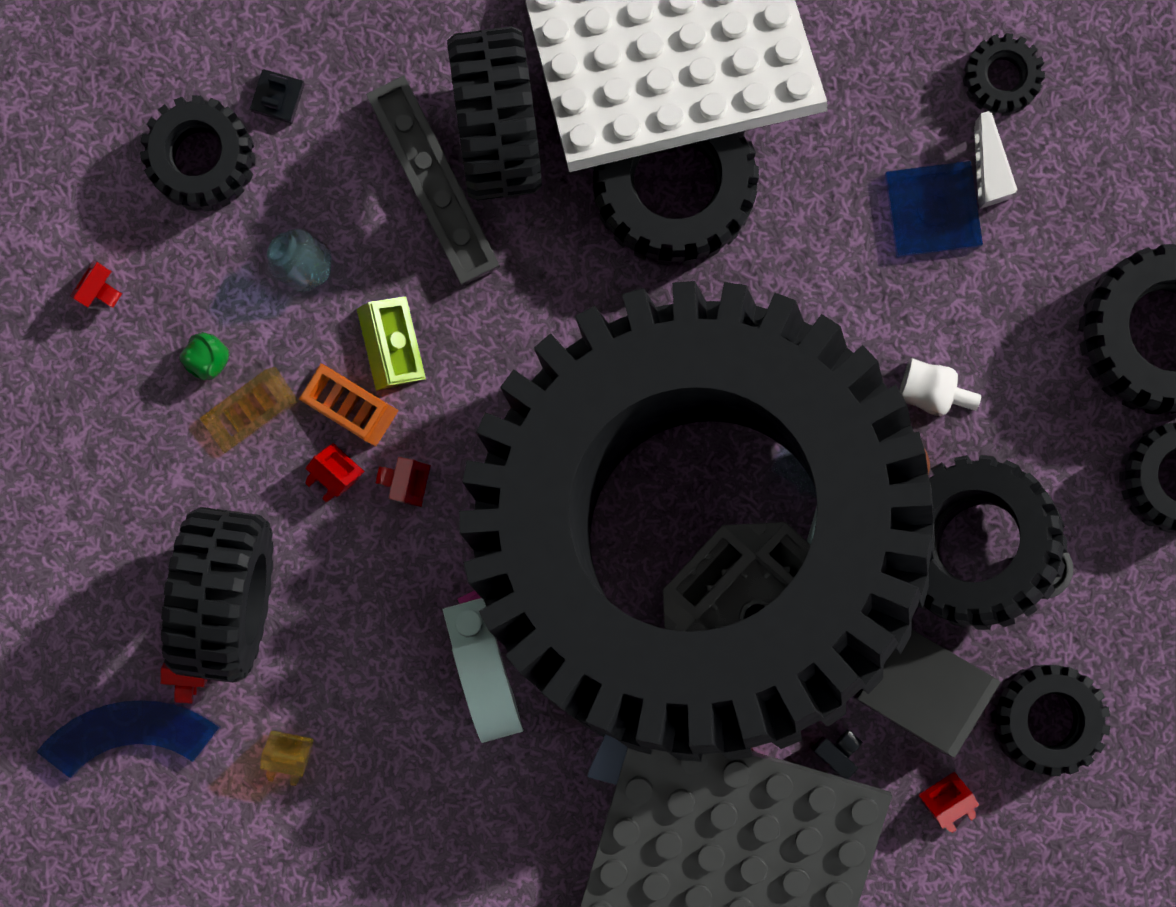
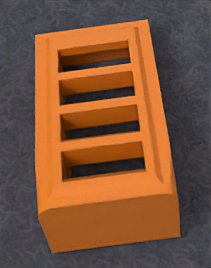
[299,363,398,446]

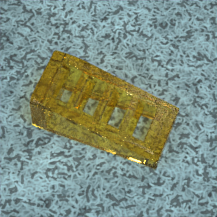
[200,367,299,453]

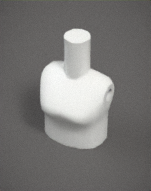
[899,358,981,416]

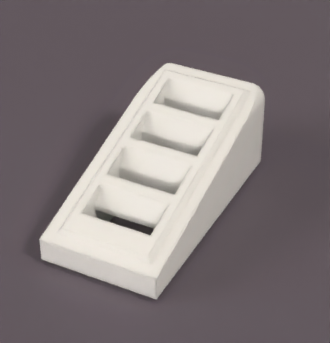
[974,111,1017,209]

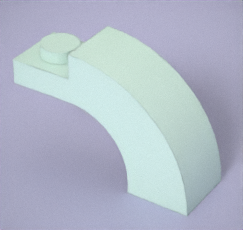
[442,598,523,743]

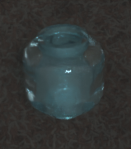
[267,228,332,293]

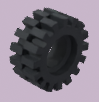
[963,33,1045,116]

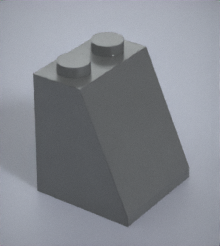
[854,629,1001,758]

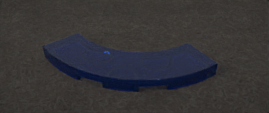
[36,700,221,778]

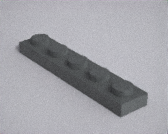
[366,75,500,286]

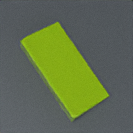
[357,296,426,391]

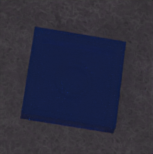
[885,161,983,258]

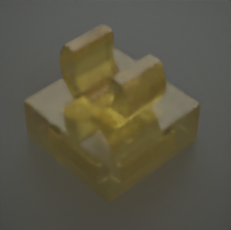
[260,730,314,786]

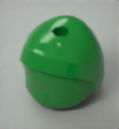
[179,332,229,380]

